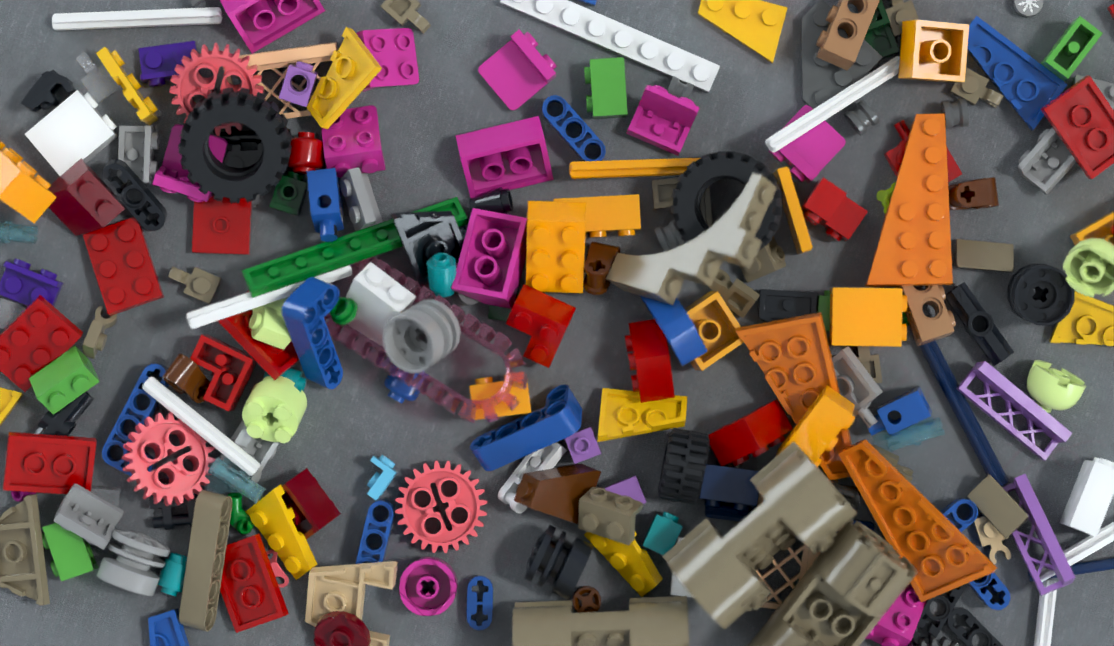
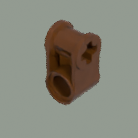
[948,177,999,210]
[583,241,621,295]
[162,354,210,403]

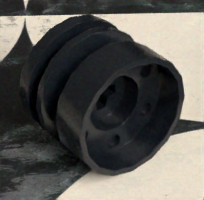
[1007,263,1075,326]
[524,525,594,600]

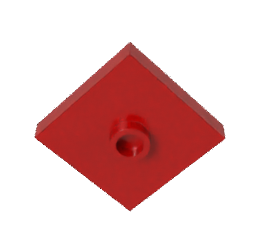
[192,196,252,255]

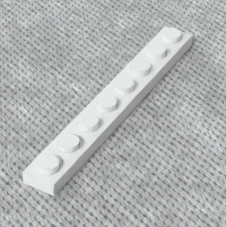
[500,0,720,93]

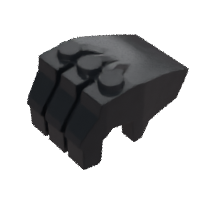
[21,70,76,112]

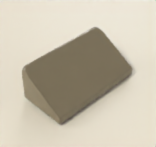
[954,239,1014,273]
[967,474,1029,539]

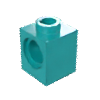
[642,511,683,555]

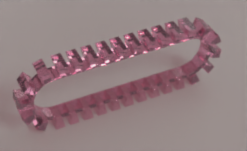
[324,256,528,423]

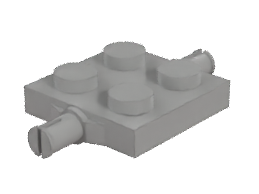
[832,346,883,429]

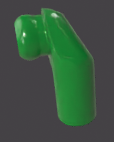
[228,493,254,535]

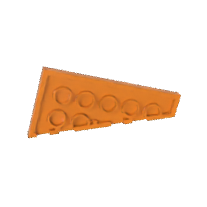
[865,113,953,287]
[735,312,852,480]
[838,439,997,602]

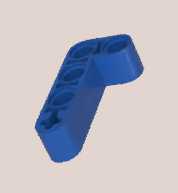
[282,277,343,389]
[639,295,707,366]
[102,364,169,476]
[470,384,582,471]
[940,498,1011,610]

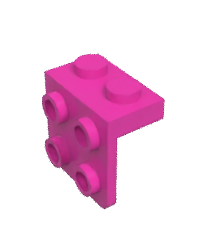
[356,28,419,92]
[478,29,557,111]
[626,85,699,156]
[321,105,386,178]
[769,105,846,184]
[153,124,228,202]
[865,585,927,646]

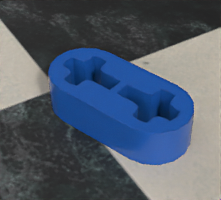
[467,575,493,630]

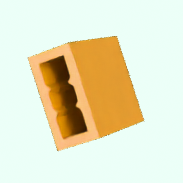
[829,287,907,347]

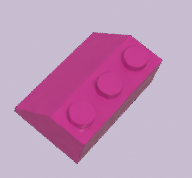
[220,0,325,54]
[456,116,554,198]
[451,208,527,309]

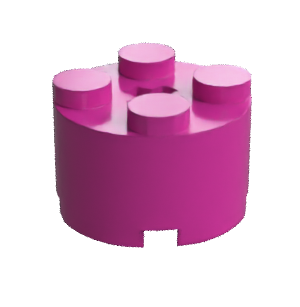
[399,556,458,616]

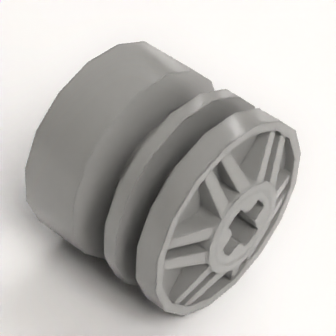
[382,299,461,373]
[96,529,171,596]

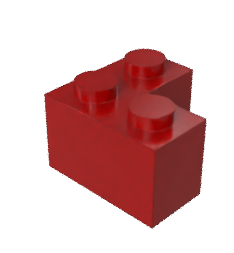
[801,177,868,242]
[506,284,576,368]
[624,319,675,403]
[190,334,257,411]
[708,399,793,466]

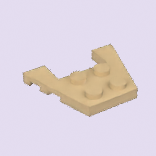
[305,561,398,646]

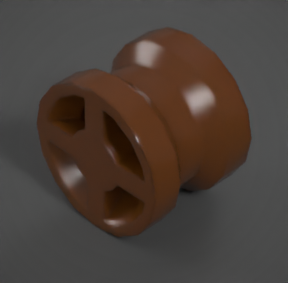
[573,586,601,613]

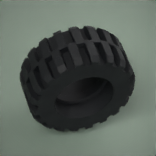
[179,87,292,203]
[671,151,784,252]

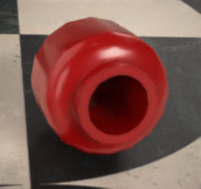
[288,132,324,174]

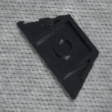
[391,211,464,300]

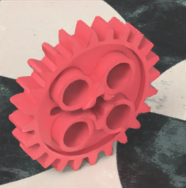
[170,43,264,136]
[121,412,216,506]
[395,460,488,553]

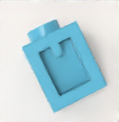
[367,455,398,501]

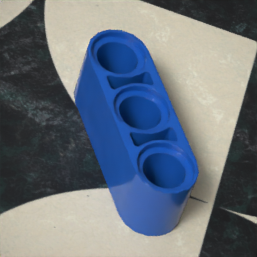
[542,95,606,161]
[356,500,395,564]

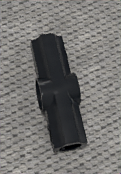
[946,282,1014,366]
[34,392,94,436]

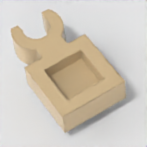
[973,515,1011,564]

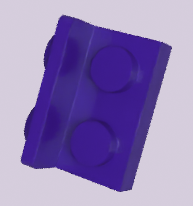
[138,41,200,87]
[0,258,63,306]

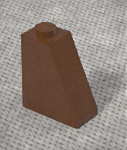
[514,463,601,524]

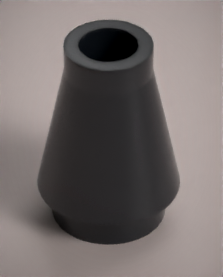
[469,187,513,214]

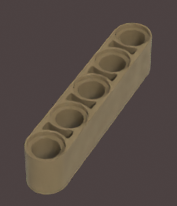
[179,490,233,632]

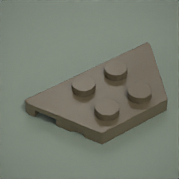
[0,494,50,606]

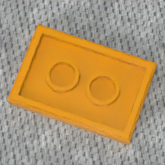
[773,166,813,255]

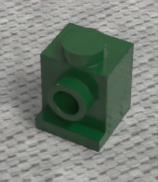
[269,171,308,216]

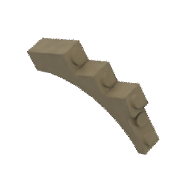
[606,173,777,305]

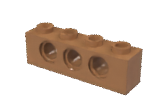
[816,0,880,71]
[895,285,956,346]

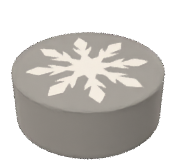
[1013,0,1043,17]

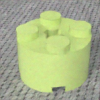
[242,376,307,443]

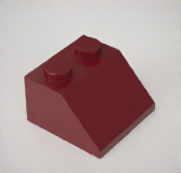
[48,158,125,236]
[282,468,341,540]

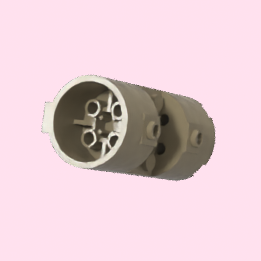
[663,442,858,629]
[748,519,918,646]
[513,596,689,646]

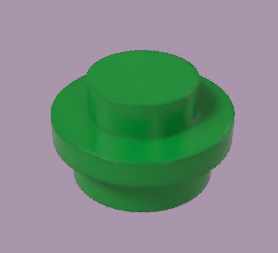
[330,297,357,325]

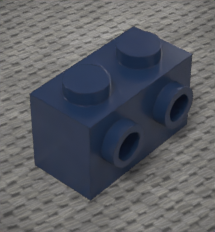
[699,464,760,511]

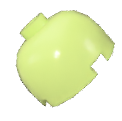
[1063,238,1114,297]
[1027,360,1086,413]

